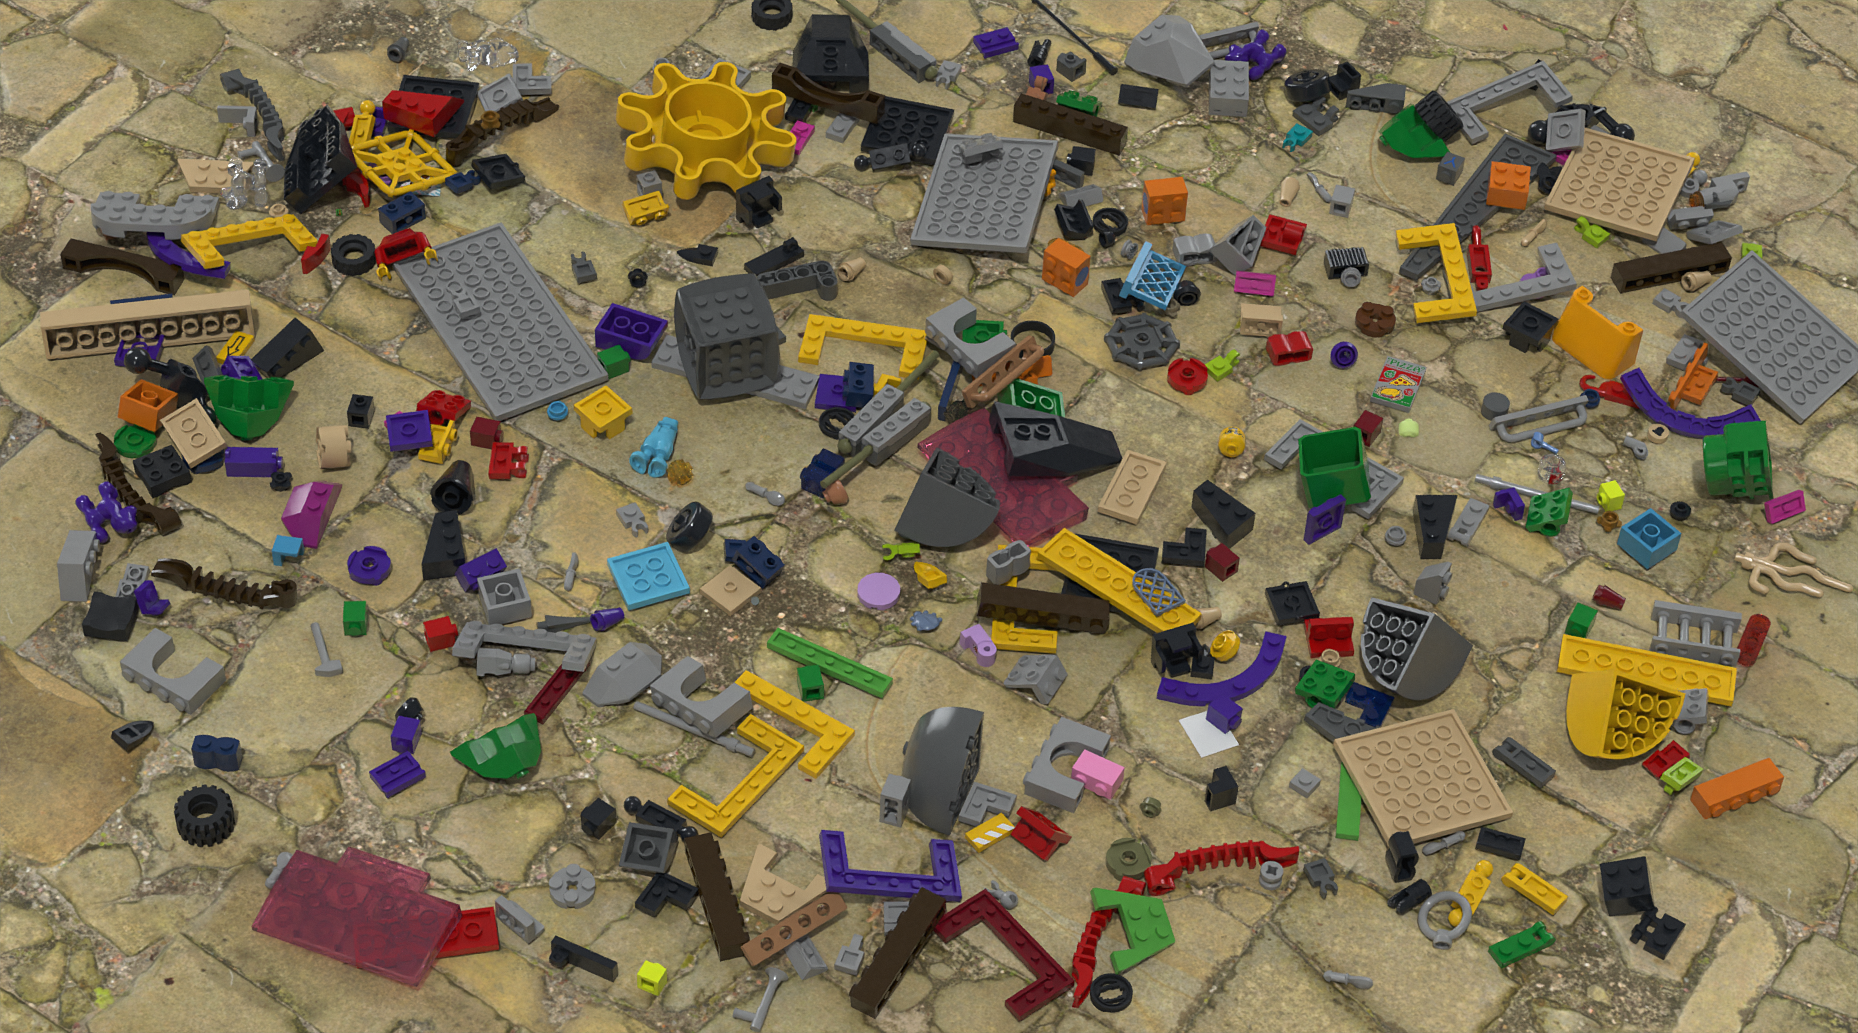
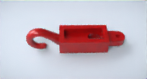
[1467,225,1492,291]

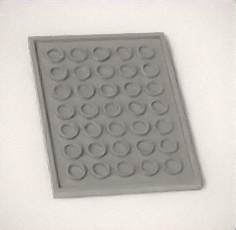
[910,134,1059,253]
[1679,251,1858,424]

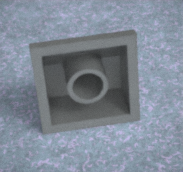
[619,822,678,874]

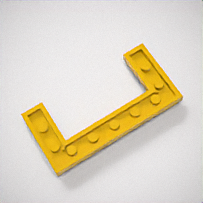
[181,214,318,269]
[1396,223,1477,323]
[798,314,928,380]
[991,545,1058,653]
[734,670,855,779]
[667,714,804,838]

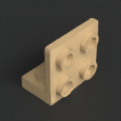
[1240,303,1283,337]

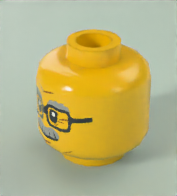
[1218,427,1246,457]

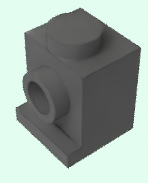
[1056,51,1087,82]

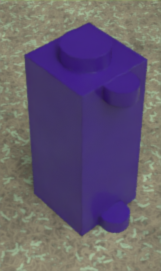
[225,447,283,477]

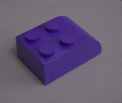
[595,303,668,360]

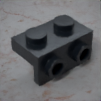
[1054,199,1094,240]

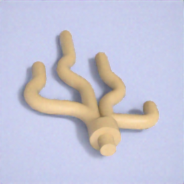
[1734,542,1853,598]

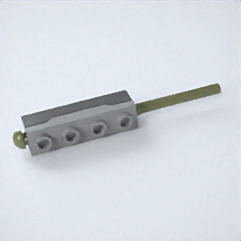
[836,0,938,83]
[837,350,939,457]
[820,398,931,488]

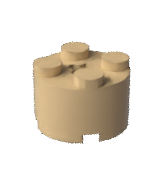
[316,425,351,469]

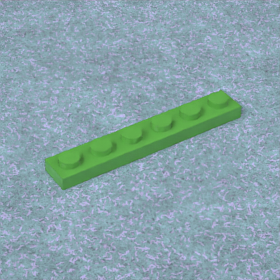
[767,628,893,698]

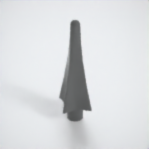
[536,615,591,633]

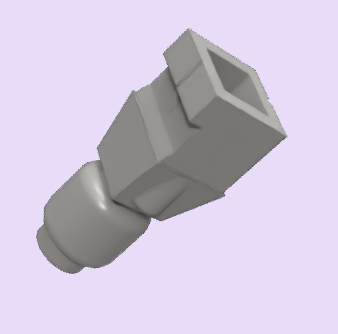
[477,648,535,676]

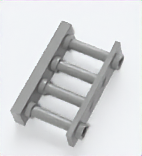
[1649,600,1742,666]

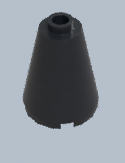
[430,460,473,515]

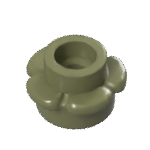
[1140,797,1162,818]

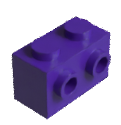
[455,548,507,593]

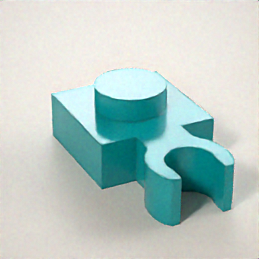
[1282,123,1313,152]

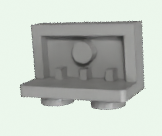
[1667,206,1714,230]

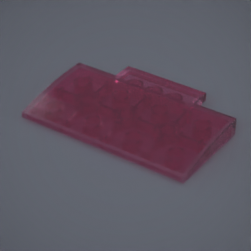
[917,408,1089,546]
[251,846,462,987]

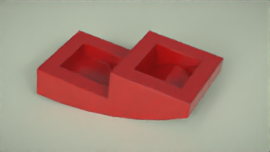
[301,233,331,274]
[1642,740,1690,779]

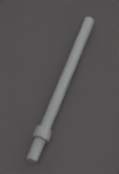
[1474,474,1600,514]
[633,701,755,757]

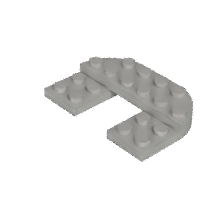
[91,191,219,240]

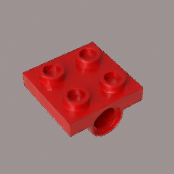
[1260,214,1307,255]
[416,390,471,426]

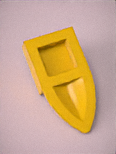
[914,562,947,589]

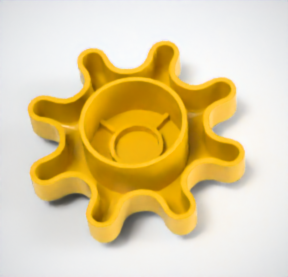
[616,62,796,200]

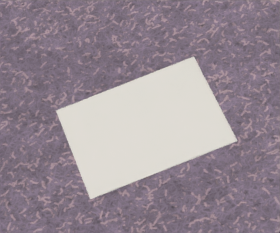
[1179,711,1239,758]

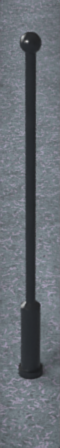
[1031,0,1118,75]

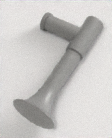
[237,141,285,182]
[733,967,789,1032]

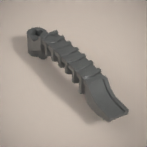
[220,68,284,161]

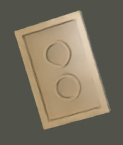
[160,398,228,468]

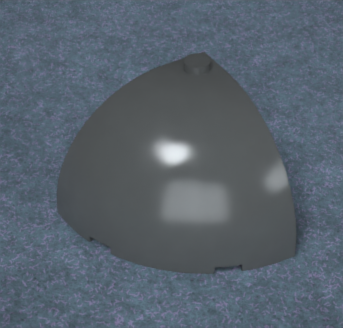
[894,447,1000,547]
[1361,597,1473,700]
[901,707,984,836]

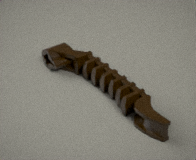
[151,558,297,610]

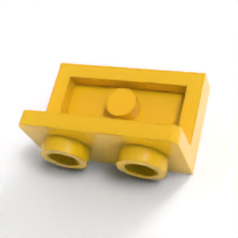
[622,191,669,225]
[418,420,458,464]

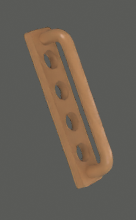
[962,335,1044,408]
[741,892,847,966]

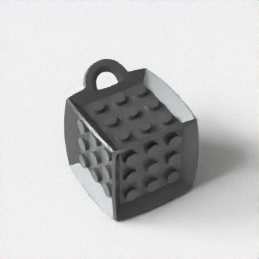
[674,274,780,399]

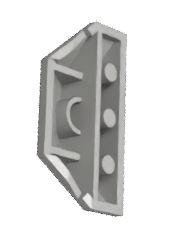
[582,642,662,707]

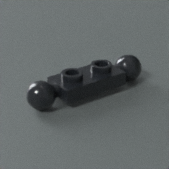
[854,143,926,171]
[624,796,699,843]

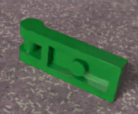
[1488,921,1556,969]

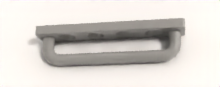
[1199,22,1259,59]
[1489,395,1589,443]

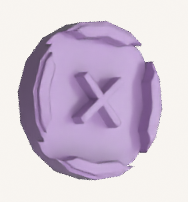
[857,573,900,610]

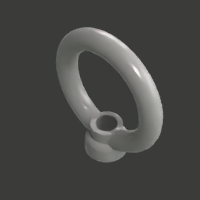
[1418,891,1472,950]

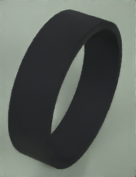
[1010,320,1055,358]

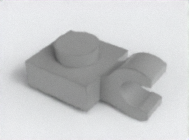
[834,934,864,976]

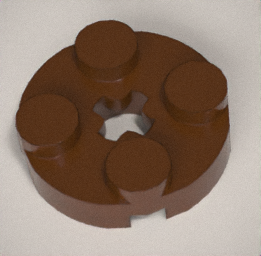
[1355,302,1396,338]

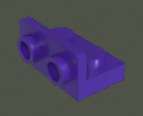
[221,356,263,380]

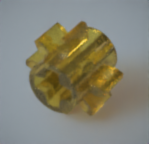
[667,459,693,486]

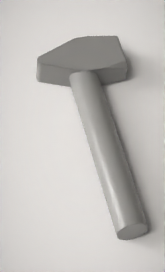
[310,622,343,677]

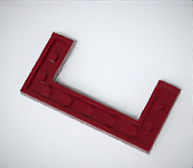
[933,888,1075,1022]

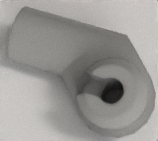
[1623,436,1648,459]

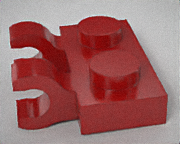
[488,442,529,479]

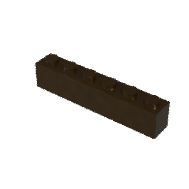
[1013,93,1128,156]
[1610,242,1732,294]
[977,582,1109,634]
[684,832,750,962]
[849,887,946,1019]

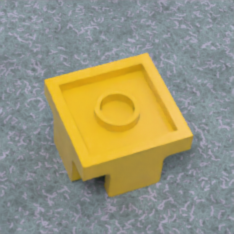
[574,385,633,439]

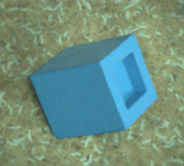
[272,535,304,566]

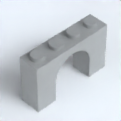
[925,297,1016,378]
[120,628,226,715]
[650,656,753,738]
[1023,717,1111,813]

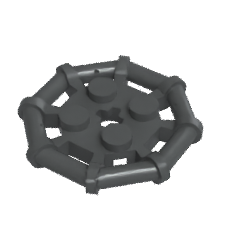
[1104,312,1180,371]

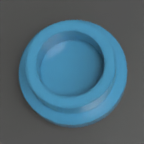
[547,401,568,420]

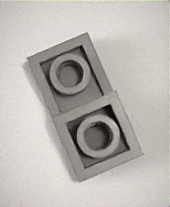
[115,563,150,597]

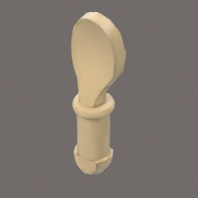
[1521,219,1547,246]

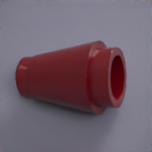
[1592,584,1626,610]

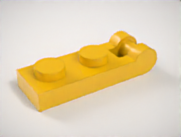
[1501,863,1568,915]

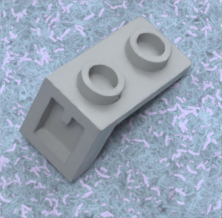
[217,106,258,137]

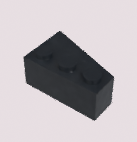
[251,317,324,378]
[1191,480,1256,549]
[1413,495,1458,559]
[421,510,465,581]

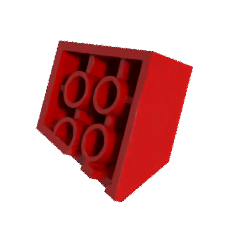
[382,90,464,137]

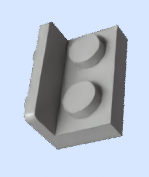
[495,895,544,944]

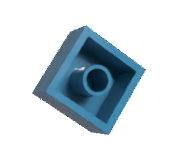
[1617,508,1682,569]

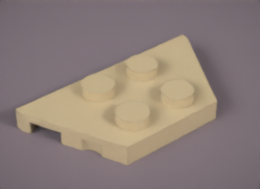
[178,159,254,194]

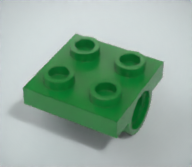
[1056,90,1103,117]
[1526,488,1573,537]
[1295,660,1355,709]

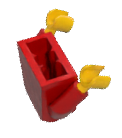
[375,228,438,281]

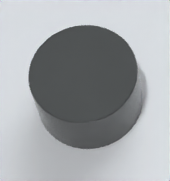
[1481,392,1510,421]

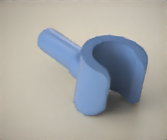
[1531,432,1559,454]

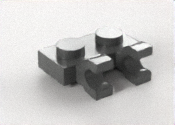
[1292,97,1339,137]

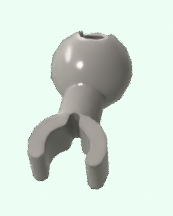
[984,880,1018,909]

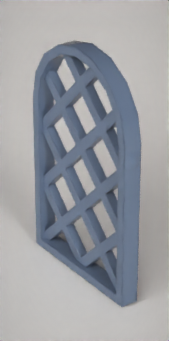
[1132,568,1186,616]

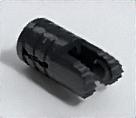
[1027,39,1051,67]
[1387,879,1432,914]

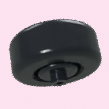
[1284,69,1332,102]
[666,501,713,552]

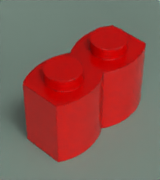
[1266,331,1313,366]

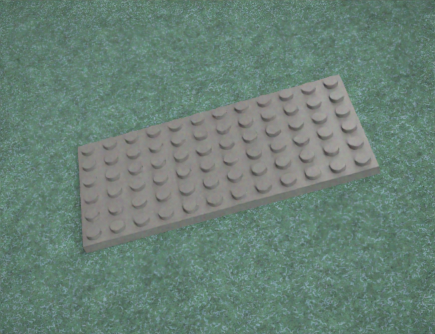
[392,222,608,421]

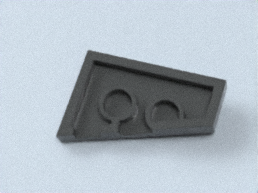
[1304,702,1381,742]

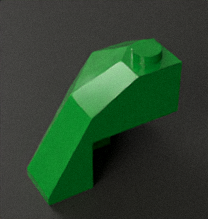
[1378,103,1451,158]
[204,375,294,440]
[450,713,541,779]

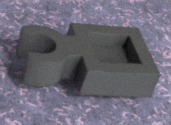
[571,252,597,283]
[1721,377,1761,405]
[1303,858,1338,898]

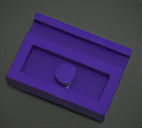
[973,27,1019,59]
[369,751,426,798]

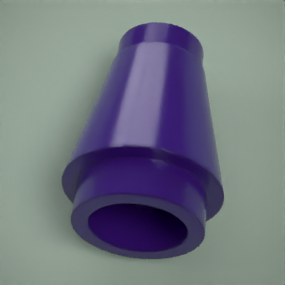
[590,607,624,631]

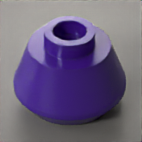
[1330,341,1358,369]

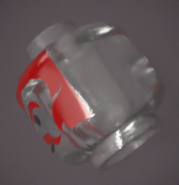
[1537,453,1566,485]

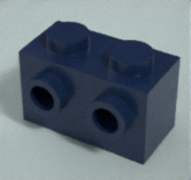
[378,191,426,234]
[842,362,874,408]
[732,536,785,589]

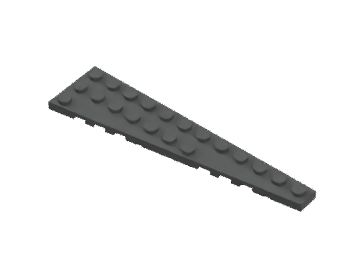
[1399,133,1557,281]

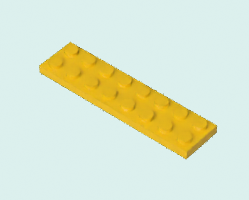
[1037,528,1202,633]
[1557,634,1737,707]

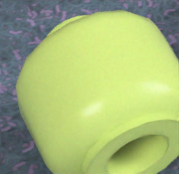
[1398,419,1419,438]

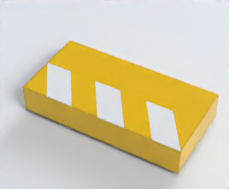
[965,813,1015,853]

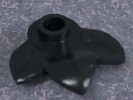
[1537,162,1562,194]

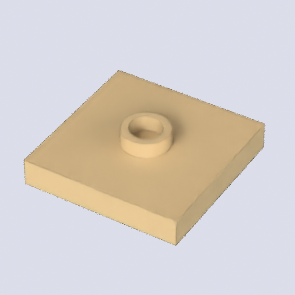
[700,565,761,616]

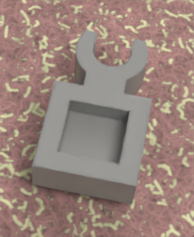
[936,60,962,89]
[451,286,480,319]
[1652,288,1689,318]
[616,502,648,537]

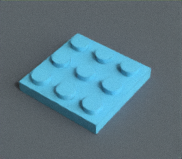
[607,542,690,611]

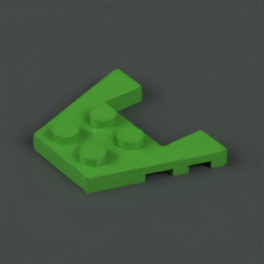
[1090,888,1175,975]

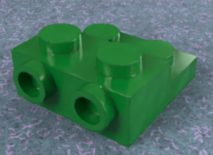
[962,320,1007,344]

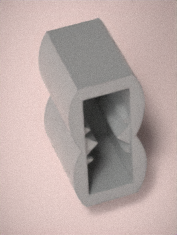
[1172,234,1217,266]
[986,540,1031,585]

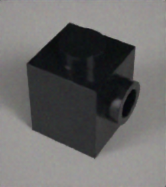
[1066,146,1096,176]
[347,394,375,429]
[580,798,617,840]

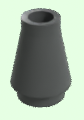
[387,37,409,62]

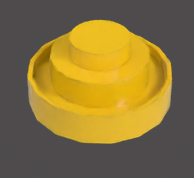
[1210,630,1240,662]

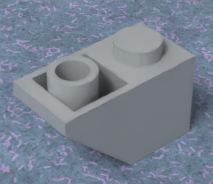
[1414,562,1453,605]

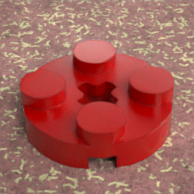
[1167,358,1208,395]

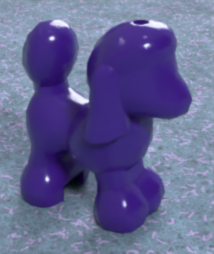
[1225,29,1286,80]
[75,481,137,544]

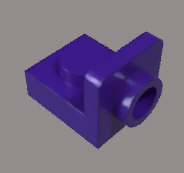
[371,107,388,137]
[1493,487,1525,521]
[134,580,170,616]

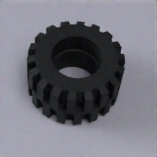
[1415,90,1464,142]
[174,784,235,847]

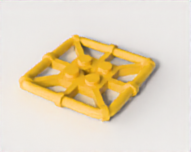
[351,129,457,198]

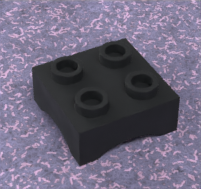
[133,445,192,499]
[82,591,139,641]

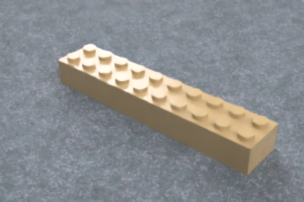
[40,289,255,359]

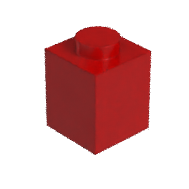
[423,616,458,652]

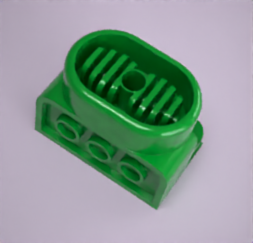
[1703,421,1774,500]

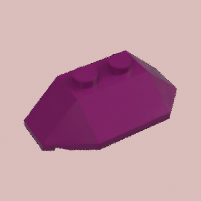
[281,481,342,549]

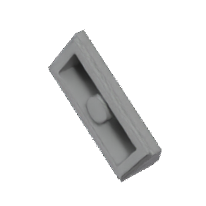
[1058,184,1103,207]
[1642,228,1687,254]
[783,934,828,980]

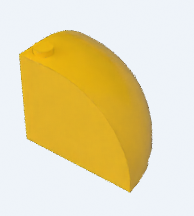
[1566,669,1686,759]

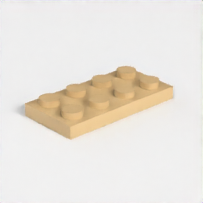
[1098,449,1167,525]

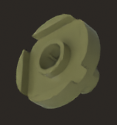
[1105,838,1152,881]

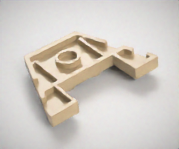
[740,843,829,925]

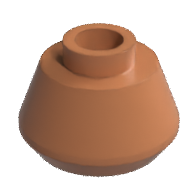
[822,479,849,505]

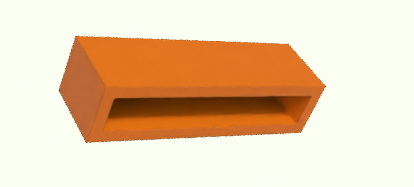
[1690,758,1784,819]

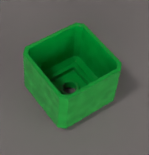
[1298,427,1371,509]

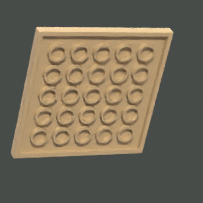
[1544,128,1695,242]
[1333,709,1513,847]

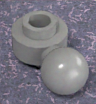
[1680,170,1708,198]

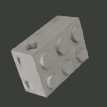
[1208,60,1249,117]

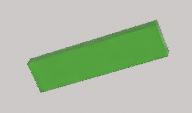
[1335,762,1362,841]

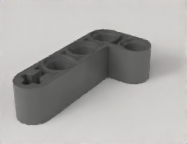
[757,261,838,301]

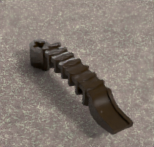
[445,97,559,166]
[95,432,182,535]

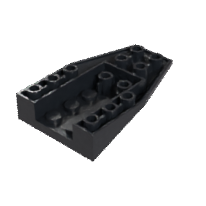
[792,14,869,93]
[284,104,357,214]
[989,401,1123,477]

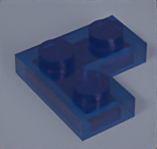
[1345,682,1395,728]

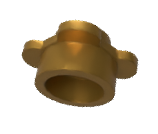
[480,110,500,129]
[1596,511,1622,532]

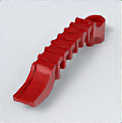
[333,107,370,208]
[1144,840,1299,896]
[1071,876,1146,1008]

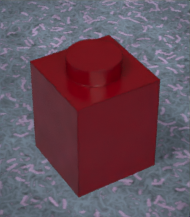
[1353,410,1383,447]
[470,416,504,450]
[1205,543,1240,582]

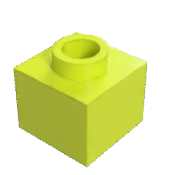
[1597,480,1625,511]
[637,960,667,996]

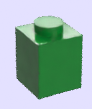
[597,345,631,380]
[343,601,368,636]
[1565,602,1598,638]
[797,665,824,702]

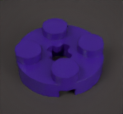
[347,546,391,586]

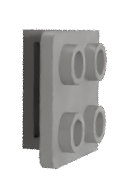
[1004,654,1068,704]

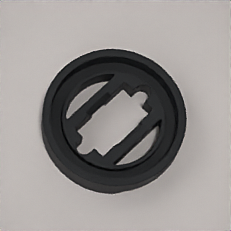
[1092,208,1128,237]
[819,407,855,440]
[1090,973,1133,1012]

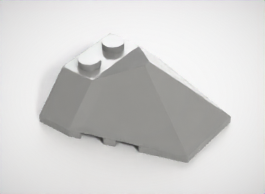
[1124,15,1215,87]

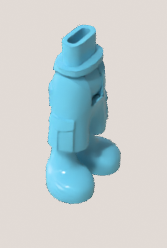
[629,417,679,478]

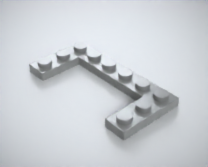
[1447,61,1573,144]
[1443,243,1577,312]
[1264,419,1404,519]
[452,621,596,672]

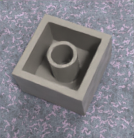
[477,568,532,625]

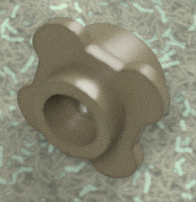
[1158,298,1180,317]

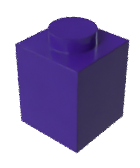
[1029,64,1054,94]
[1206,694,1243,734]
[390,716,422,754]

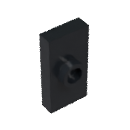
[1476,826,1526,860]

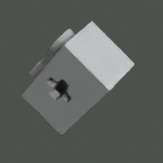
[879,774,911,828]

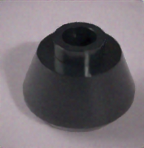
[1173,280,1201,306]
[395,697,424,721]

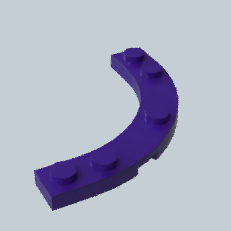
[146,232,231,279]
[1620,368,1761,439]
[1156,631,1287,707]

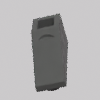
[1345,83,1406,114]

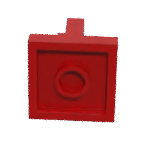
[1303,617,1354,658]
[1010,806,1072,861]

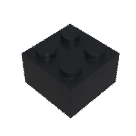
[1600,856,1655,917]

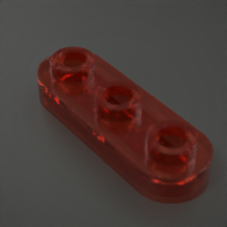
[1737,614,1771,666]

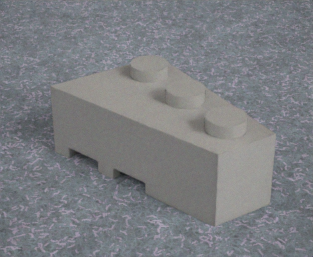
[1209,215,1266,275]
[57,530,100,602]

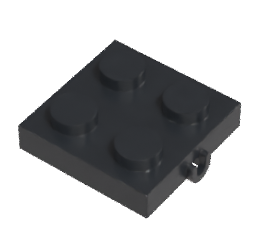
[471,154,525,189]
[1265,581,1320,626]

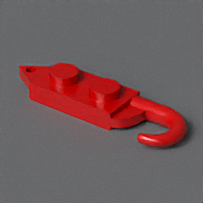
[1579,375,1640,409]

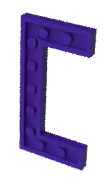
[819,830,962,902]

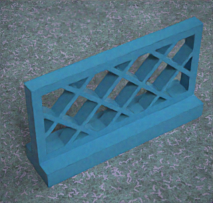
[1119,241,1186,310]

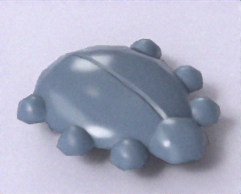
[910,610,942,631]

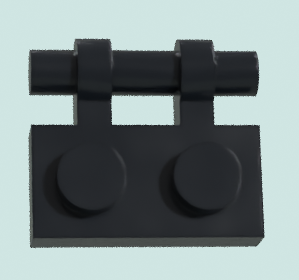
[1101,278,1145,314]
[1630,906,1686,960]

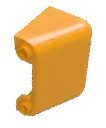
[1552,286,1643,379]

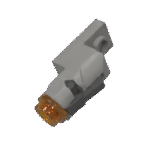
[1689,171,1750,209]

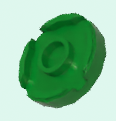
[114,424,156,458]

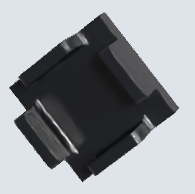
[736,176,782,228]
[1502,301,1559,353]
[1151,623,1203,678]

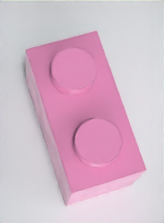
[1071,749,1125,800]

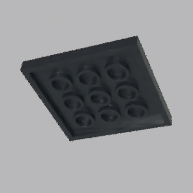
[387,75,480,139]
[861,96,955,165]
[1061,534,1159,614]

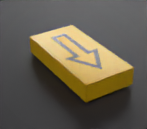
[216,330,255,364]

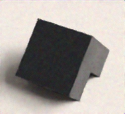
[1330,61,1361,101]
[1204,766,1239,812]

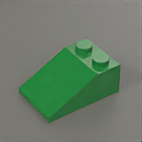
[997,378,1065,417]

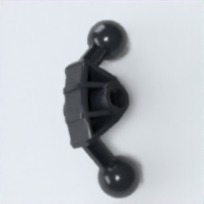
[1528,103,1635,144]
[124,347,217,425]

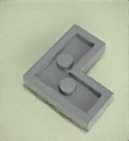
[513,63,552,95]
[958,782,1017,827]

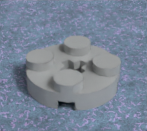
[549,864,596,909]

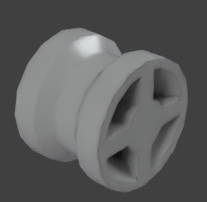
[1259,861,1283,890]

